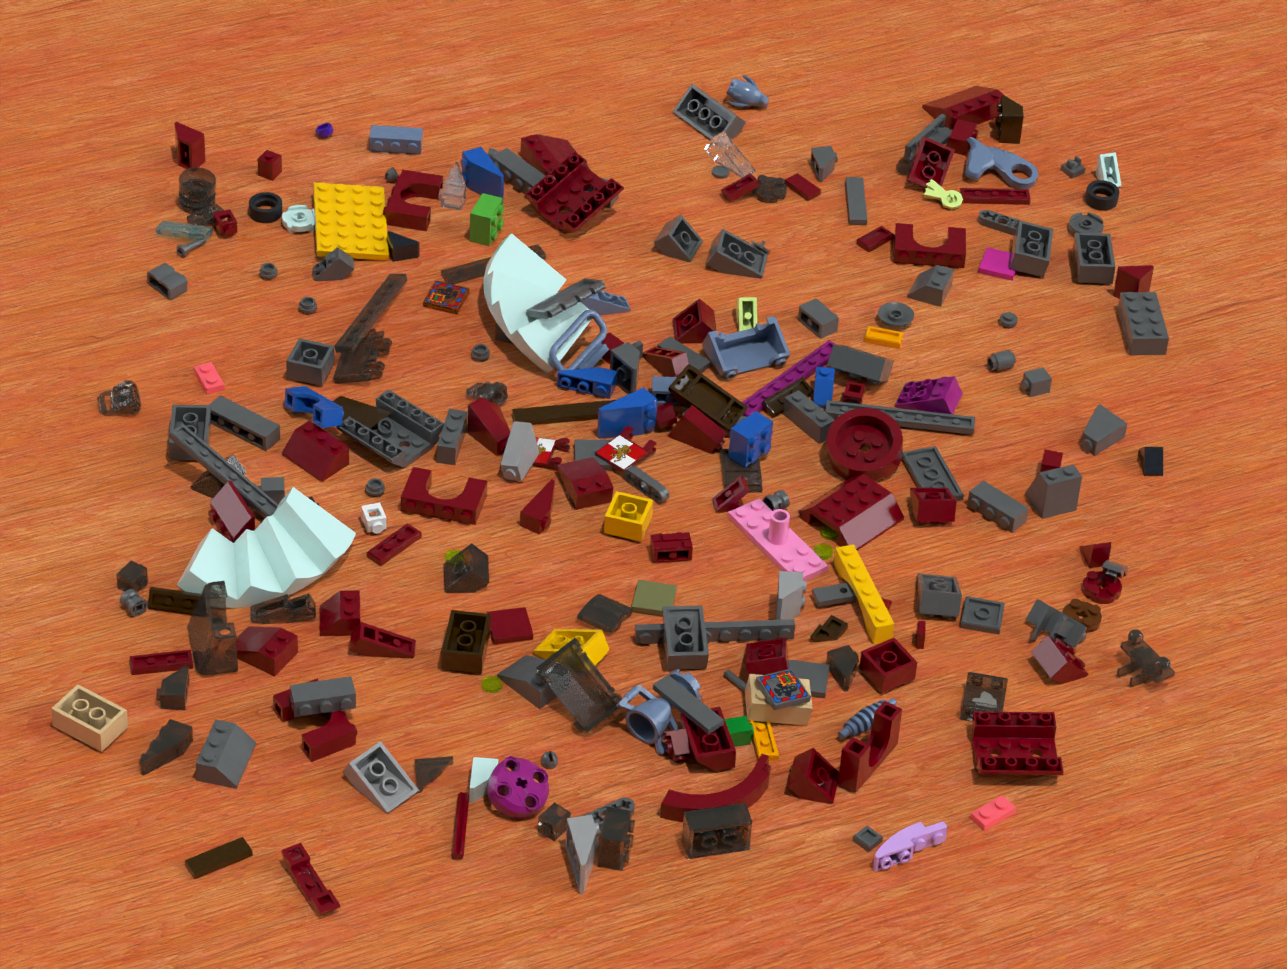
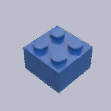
[728,411,773,468]

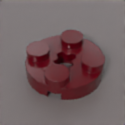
[1082,571,1122,604]

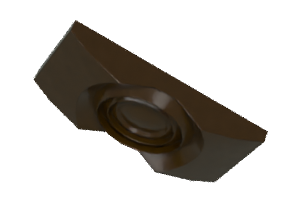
[668,364,749,433]

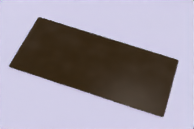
[333,396,392,429]

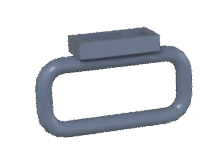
[549,309,609,371]

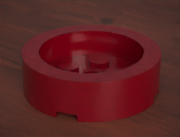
[827,408,903,481]

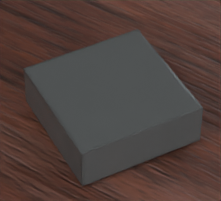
[853,826,883,853]

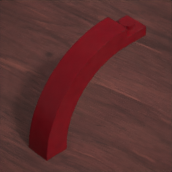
[660,754,771,823]

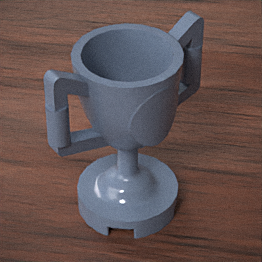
[616,669,702,755]

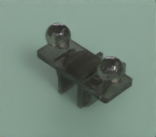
[1116,629,1175,687]

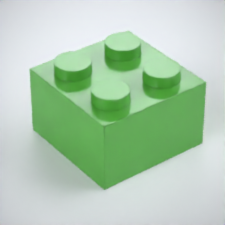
[470,193,505,246]

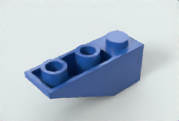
[557,367,617,399]

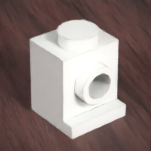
[361,502,386,534]

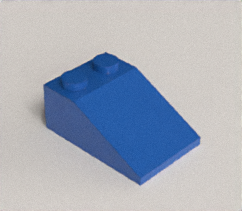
[460,147,504,198]
[597,387,657,439]

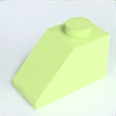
[736,297,757,331]

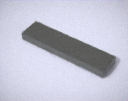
[845,177,867,225]
[653,675,724,734]

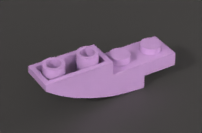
[873,821,947,872]

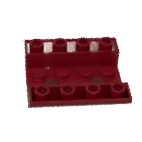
[525,151,624,234]
[972,711,1064,775]

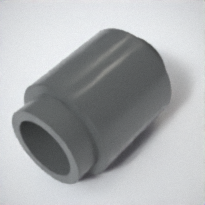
[987,350,1016,371]

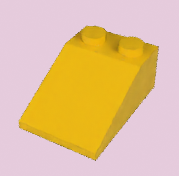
[533,629,610,673]

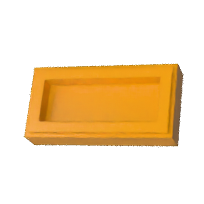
[864,326,903,349]

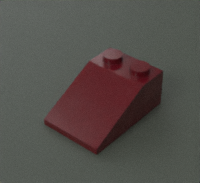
[907,136,955,189]
[557,457,614,510]
[225,626,298,677]
[746,637,790,677]

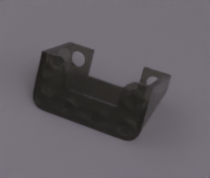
[187,581,238,675]

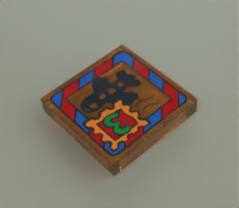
[423,280,469,315]

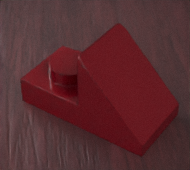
[712,476,749,513]

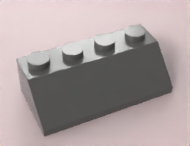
[673,84,746,145]

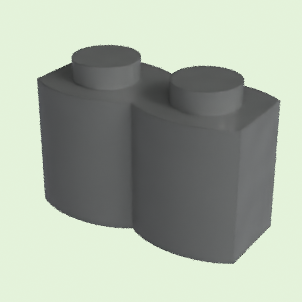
[147,263,188,300]

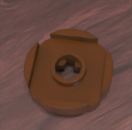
[1062,599,1102,634]

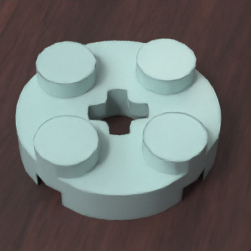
[282,205,315,234]

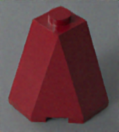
[467,397,510,456]

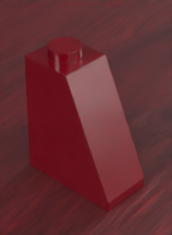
[668,405,727,454]

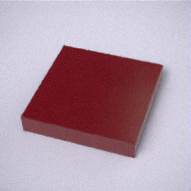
[486,607,534,644]

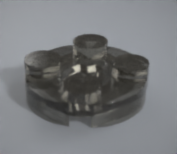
[752,175,787,203]

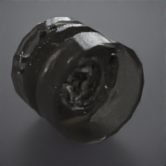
[178,167,216,215]

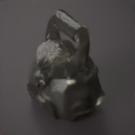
[97,380,142,415]
[466,382,508,406]

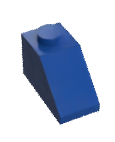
[813,367,835,409]

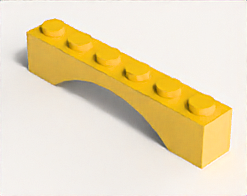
[833,544,894,645]

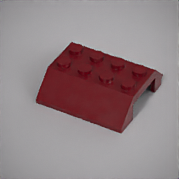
[798,474,904,551]

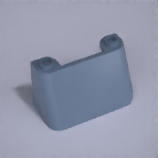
[702,316,790,379]

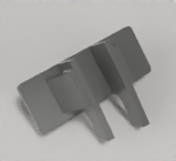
[1026,599,1087,647]

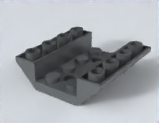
[336,390,444,468]

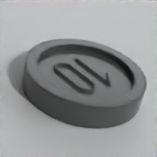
[712,165,729,179]

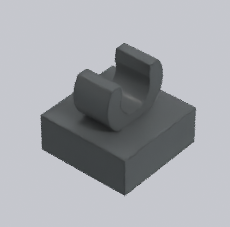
[1061,156,1086,179]

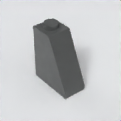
[1081,404,1127,456]

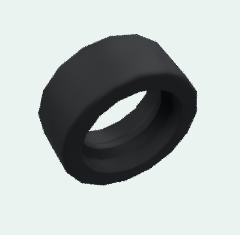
[1085,180,1119,210]
[249,192,283,223]

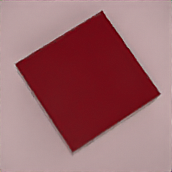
[916,621,926,649]

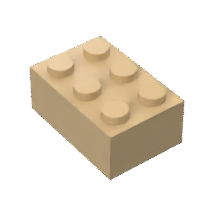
[745,674,812,726]
[51,684,128,752]

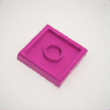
[978,247,1016,281]

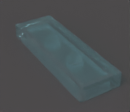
[156,220,213,241]

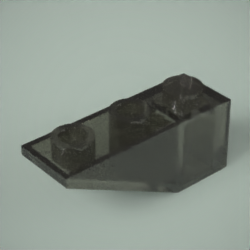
[139,719,193,776]

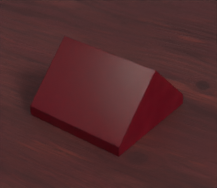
[1113,265,1154,299]

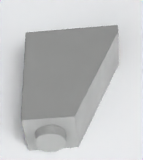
[501,421,540,481]

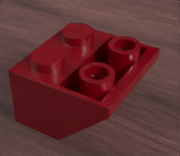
[174,122,206,172]
[1031,635,1089,684]

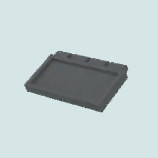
[526,278,606,319]

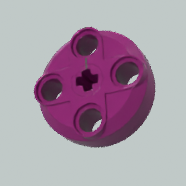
[487,756,549,819]

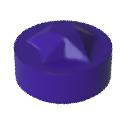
[315,123,334,138]

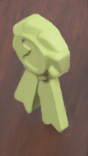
[924,179,963,210]

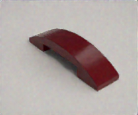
[281,842,340,915]

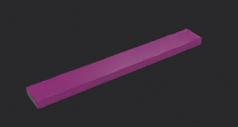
[742,340,835,417]

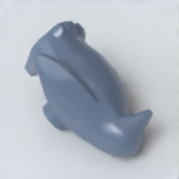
[726,75,769,108]

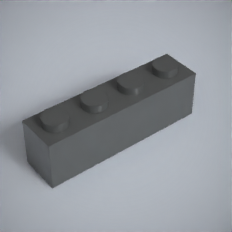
[491,148,545,194]
[209,395,280,451]

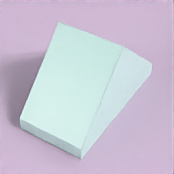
[1095,152,1121,187]

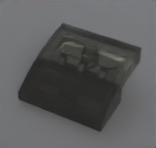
[577,594,633,634]

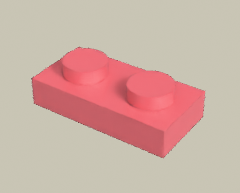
[194,362,225,395]
[970,795,1016,831]

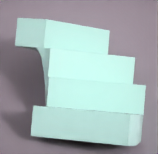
[483,233,592,374]
[177,487,356,608]

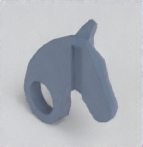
[965,137,1038,189]

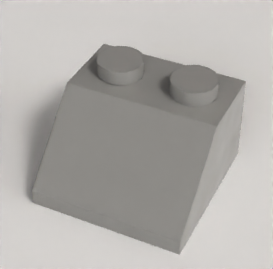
[776,571,807,620]

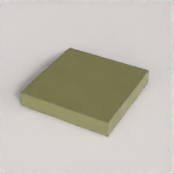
[632,580,677,616]

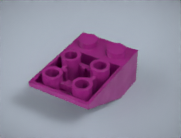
[895,376,963,414]

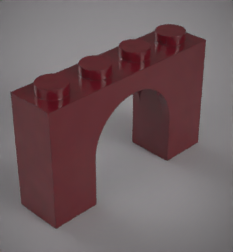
[383,169,443,232]
[894,223,966,268]
[401,467,488,525]
[273,679,358,762]
[838,701,902,793]

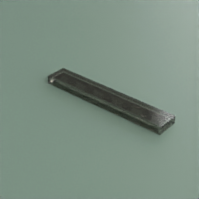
[441,244,546,285]

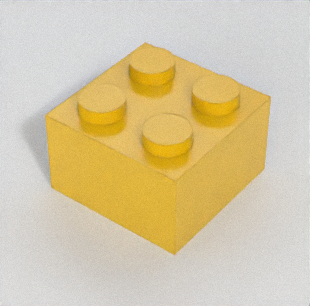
[604,491,653,542]

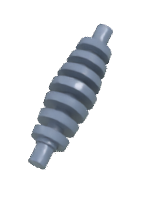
[838,698,897,739]

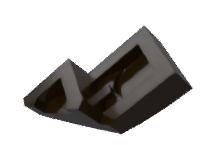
[810,615,848,641]

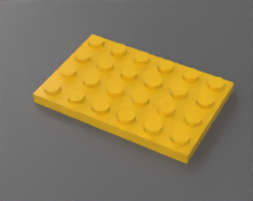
[313,182,389,261]

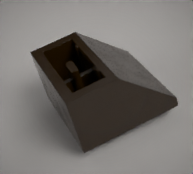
[995,95,1024,144]

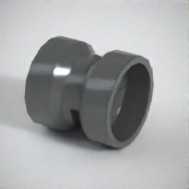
[763,490,790,511]
[120,589,148,617]

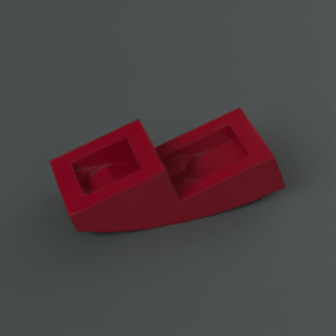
[656,401,678,429]

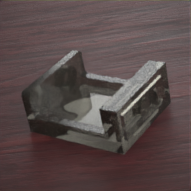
[960,672,1008,722]

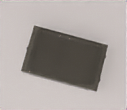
[720,449,763,493]

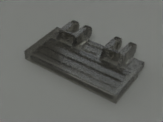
[333,329,392,384]

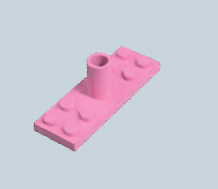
[728,498,828,581]

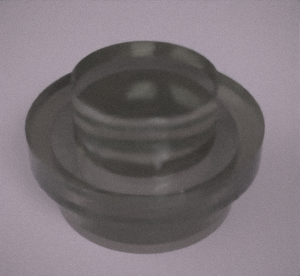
[896,159,911,175]

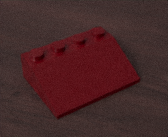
[922,86,1005,130]
[521,134,591,176]

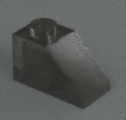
[826,645,859,692]
[156,666,190,710]

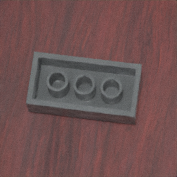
[1118,292,1169,355]

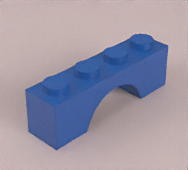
[285,386,344,428]

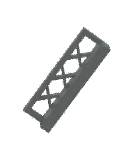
[904,114,952,165]

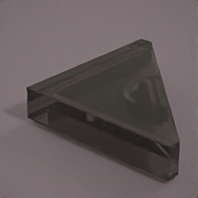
[414,756,453,792]

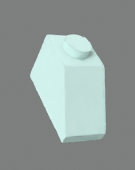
[469,757,499,802]

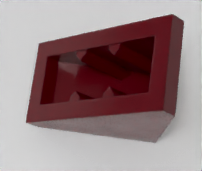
[1080,542,1111,569]

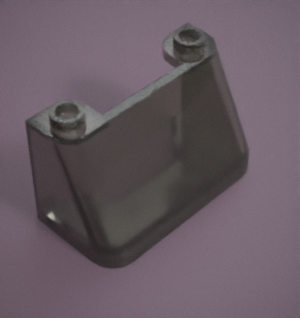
[535,638,623,733]

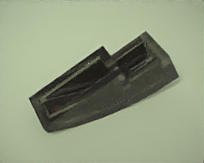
[251,593,316,624]

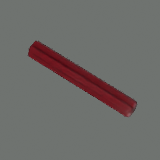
[452,792,469,860]

